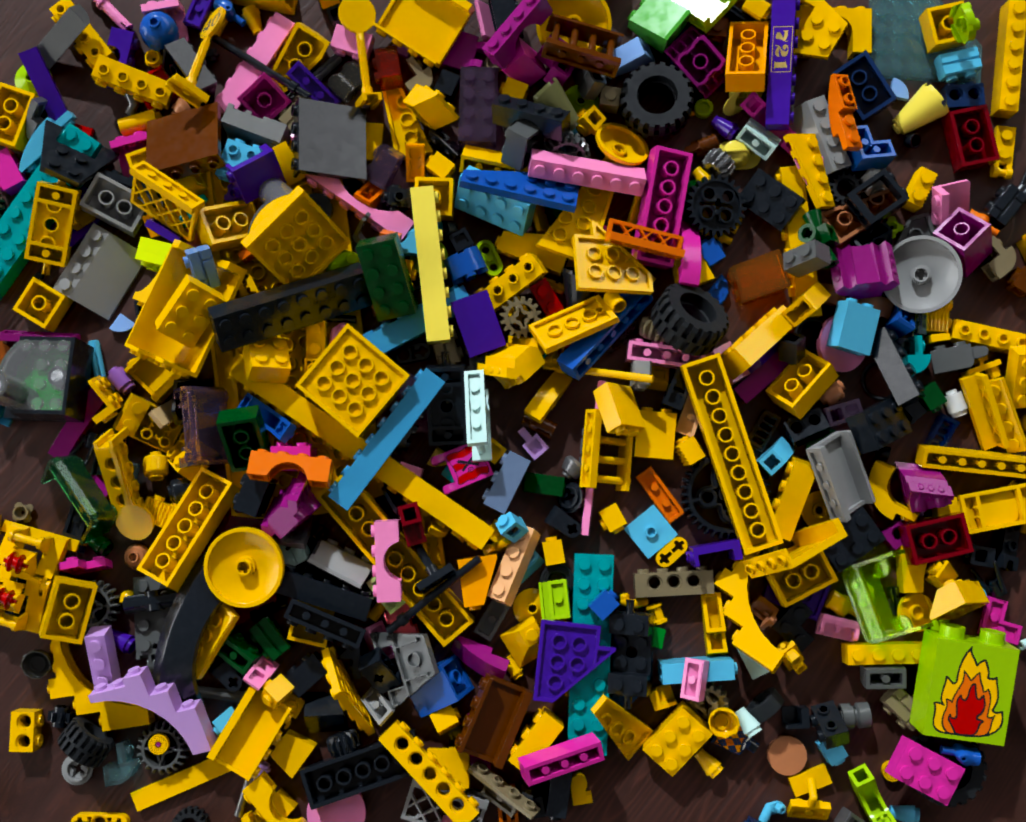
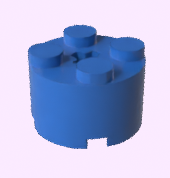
[443,246,489,286]

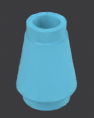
[889,805,920,822]

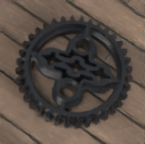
[680,452,772,540]

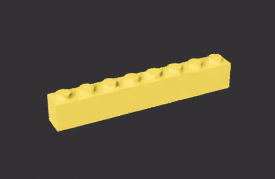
[410,185,454,345]

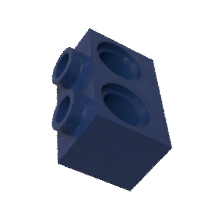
[939,81,986,112]

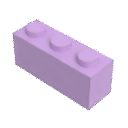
[84,625,121,687]

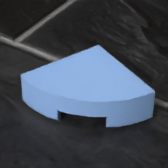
[890,78,909,101]
[109,313,135,332]

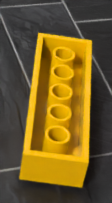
[136,466,240,592]

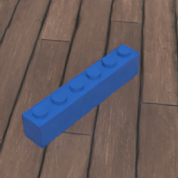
[557,293,654,381]

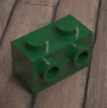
[217,629,263,675]

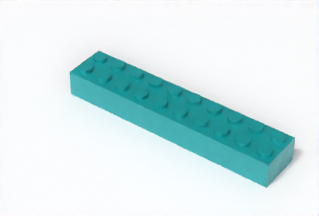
[0,122,103,301]
[566,553,614,756]

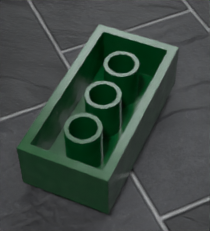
[355,232,418,321]

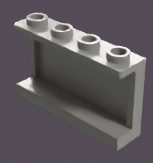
[806,430,876,522]

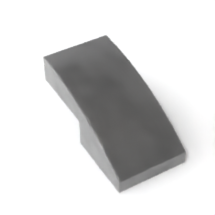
[26,97,48,139]

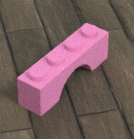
[371,519,403,603]

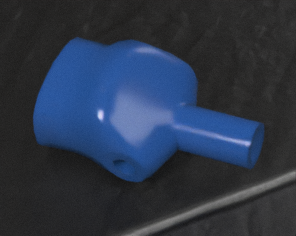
[213,0,246,27]
[939,743,981,767]

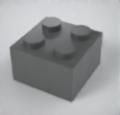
[501,119,545,171]

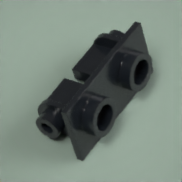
[427,128,462,164]

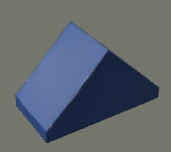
[884,306,915,338]

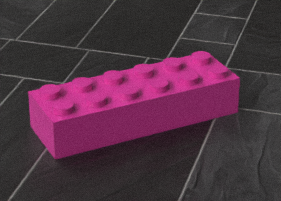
[631,145,693,270]

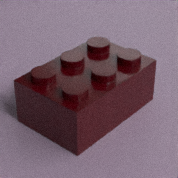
[941,104,1000,173]
[898,512,974,566]

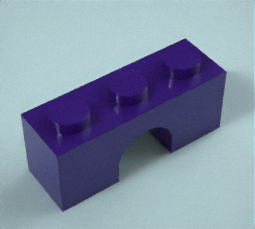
[106,27,140,89]

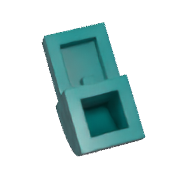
[906,335,931,374]

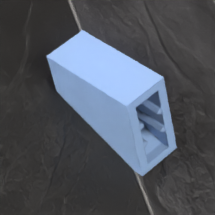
[604,37,655,79]

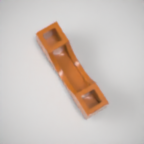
[246,449,334,489]

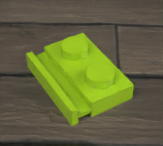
[538,579,572,621]

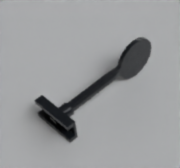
[381,486,457,594]

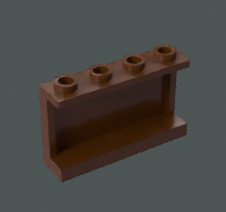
[454,673,533,769]

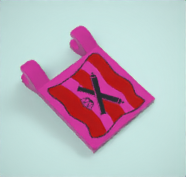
[431,444,494,495]

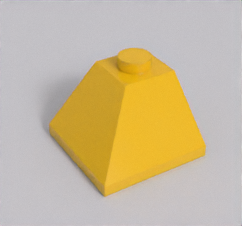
[500,615,540,668]

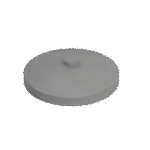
[884,235,963,314]

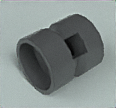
[837,702,872,730]

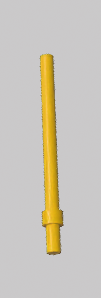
[543,363,654,383]

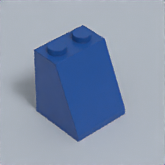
[410,654,474,718]

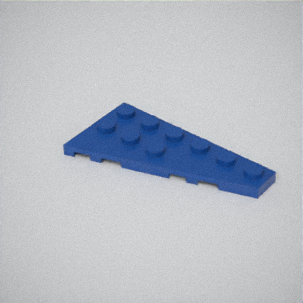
[459,170,579,213]

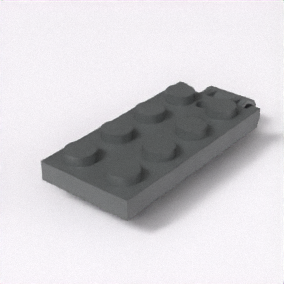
[133,576,171,673]

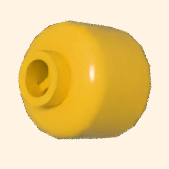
[143,451,169,481]

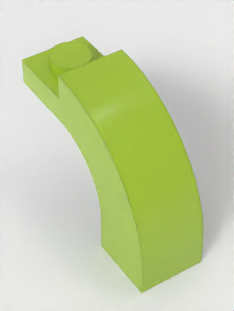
[847,763,897,822]

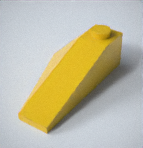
[272,22,331,93]

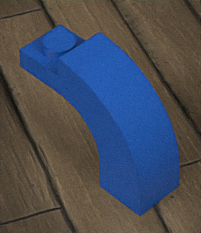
[237,392,297,444]

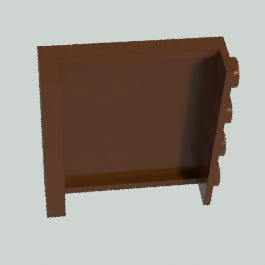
[146,102,226,181]

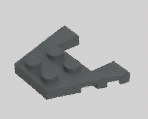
[370,632,439,709]

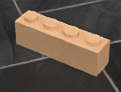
[487,526,541,607]

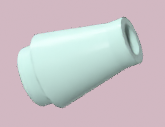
[735,707,762,738]

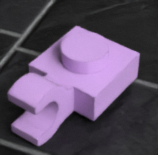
[518,427,549,460]

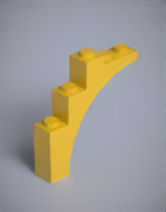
[895,497,961,593]
[714,550,785,674]
[47,640,155,732]

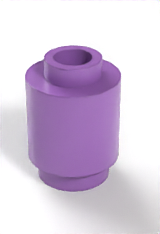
[107,366,136,395]

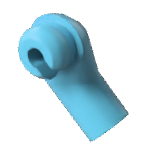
[758,800,786,822]

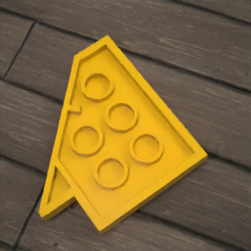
[572,220,654,295]
[321,646,375,736]

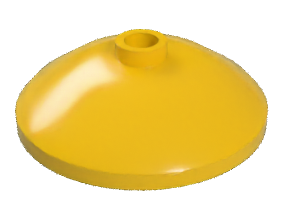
[595,123,649,166]

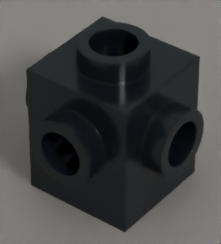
[381,185,411,213]

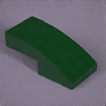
[523,472,567,497]

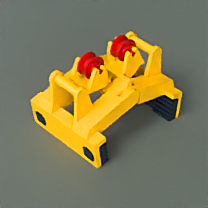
[0,520,87,634]

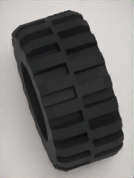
[620,62,694,140]
[651,283,729,356]
[911,731,988,807]

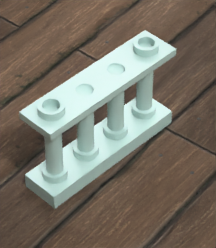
[464,369,492,462]

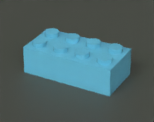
[454,165,536,236]

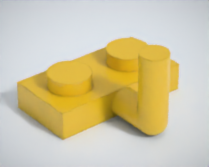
[787,778,831,820]

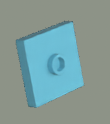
[624,504,678,559]

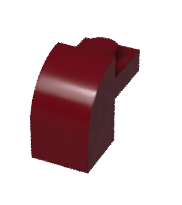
[397,502,427,547]

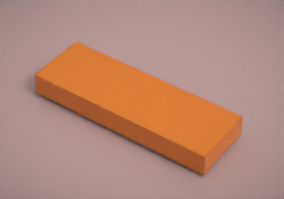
[635,466,685,524]

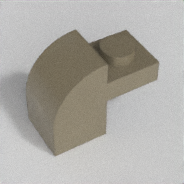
[405,56,434,93]
[981,235,1016,283]

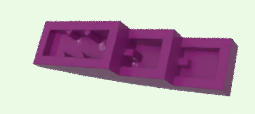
[733,352,788,404]
[48,387,105,463]

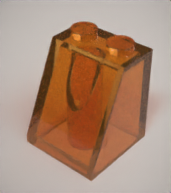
[727,249,792,306]

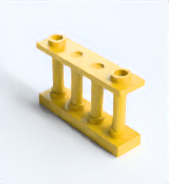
[579,409,633,491]

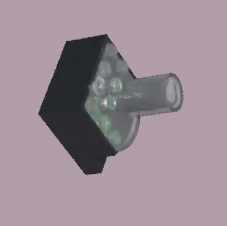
[0,336,94,423]

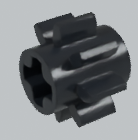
[47,705,74,728]

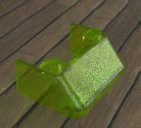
[842,550,934,644]

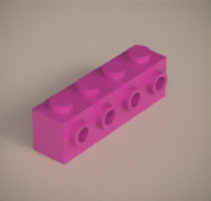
[518,732,605,787]

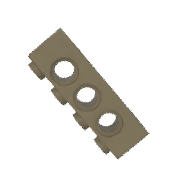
[633,565,715,598]

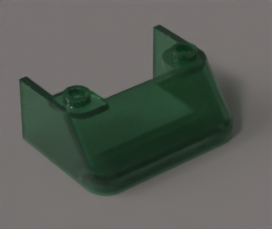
[40,455,117,545]

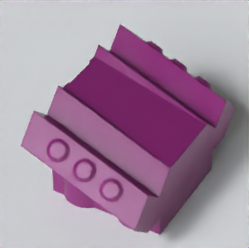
[664,25,726,99]
[830,240,900,299]
[894,461,954,513]
[261,471,322,540]

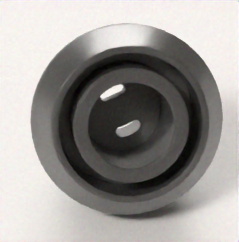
[561,455,581,480]

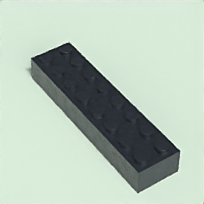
[207,262,372,353]

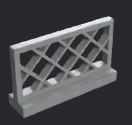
[400,773,489,822]

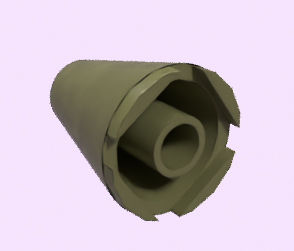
[533,77,579,131]

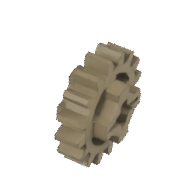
[499,296,541,338]
[686,681,729,721]

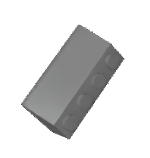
[790,95,852,178]

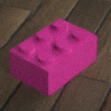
[885,735,965,806]

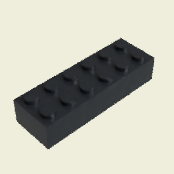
[299,728,422,810]

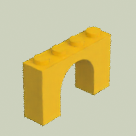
[794,5,872,59]

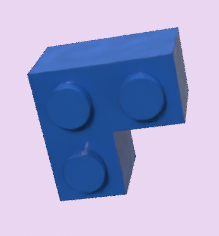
[847,125,897,172]

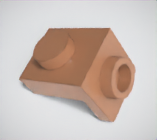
[750,594,779,630]

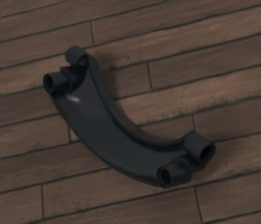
[153,547,224,706]

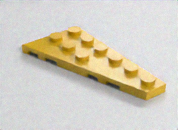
[535,156,618,260]

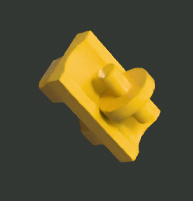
[961,355,1002,380]
[777,640,807,675]

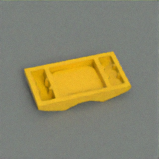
[958,483,1026,534]

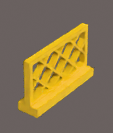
[129,160,205,242]

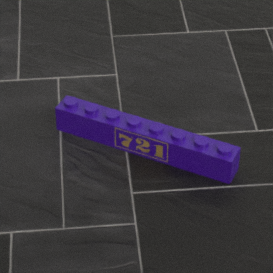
[765,0,800,130]

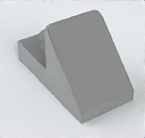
[360,687,395,726]

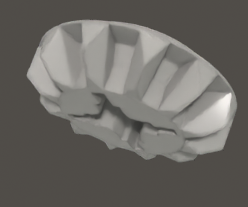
[62,757,94,785]

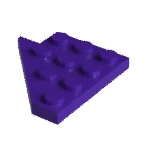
[533,619,616,703]

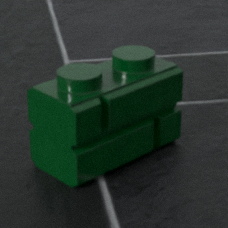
[249,614,294,661]

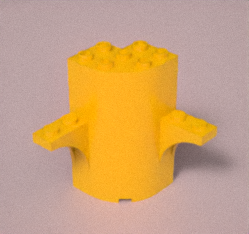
[124,239,247,379]

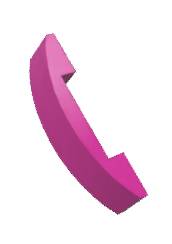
[740,92,797,157]
[678,221,702,287]

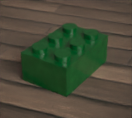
[216,405,271,472]

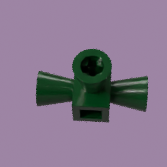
[798,209,840,270]

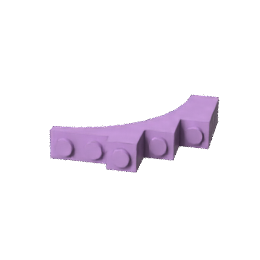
[88,666,217,755]

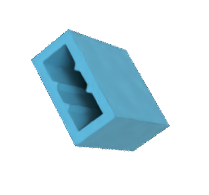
[826,298,881,356]

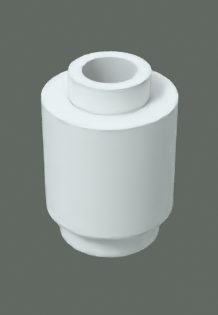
[945,388,968,418]

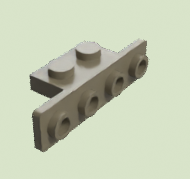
[468,761,541,820]

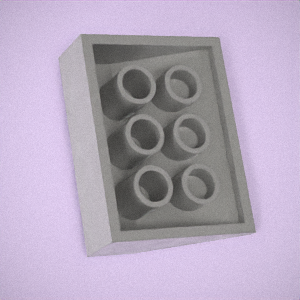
[53,223,143,321]

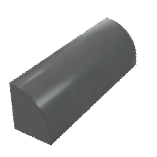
[37,4,90,70]

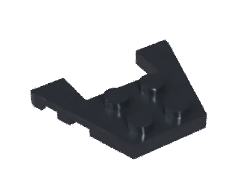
[39,120,119,188]

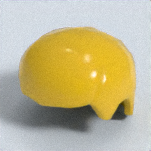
[708,707,740,739]

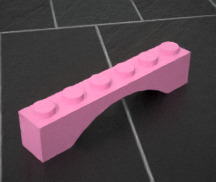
[305,174,414,242]

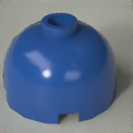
[139,11,179,52]

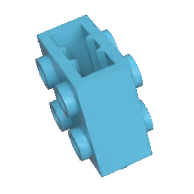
[215,138,261,183]

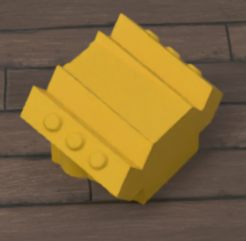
[477,335,547,389]

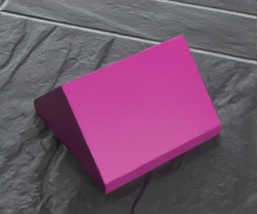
[501,36,547,87]
[237,72,292,119]

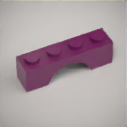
[482,0,553,70]

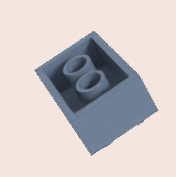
[482,451,531,514]

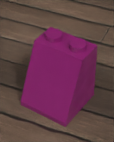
[932,207,993,278]

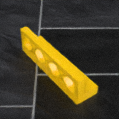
[959,372,1010,451]

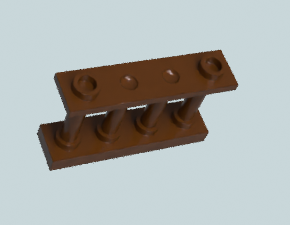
[541,13,624,78]

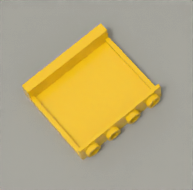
[373,0,475,69]
[742,518,848,579]

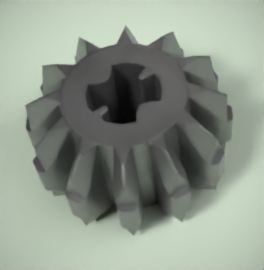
[702,148,736,180]

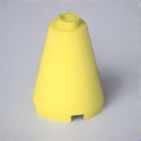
[892,83,949,135]

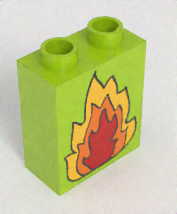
[909,622,1020,746]

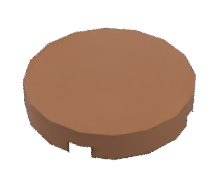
[767,735,807,776]

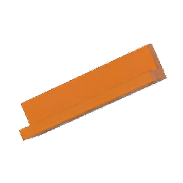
[604,218,685,260]

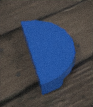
[708,274,729,305]

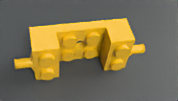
[24,179,82,275]

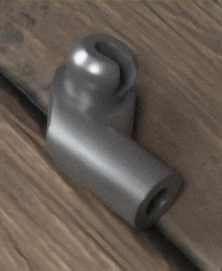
[124,93,141,116]

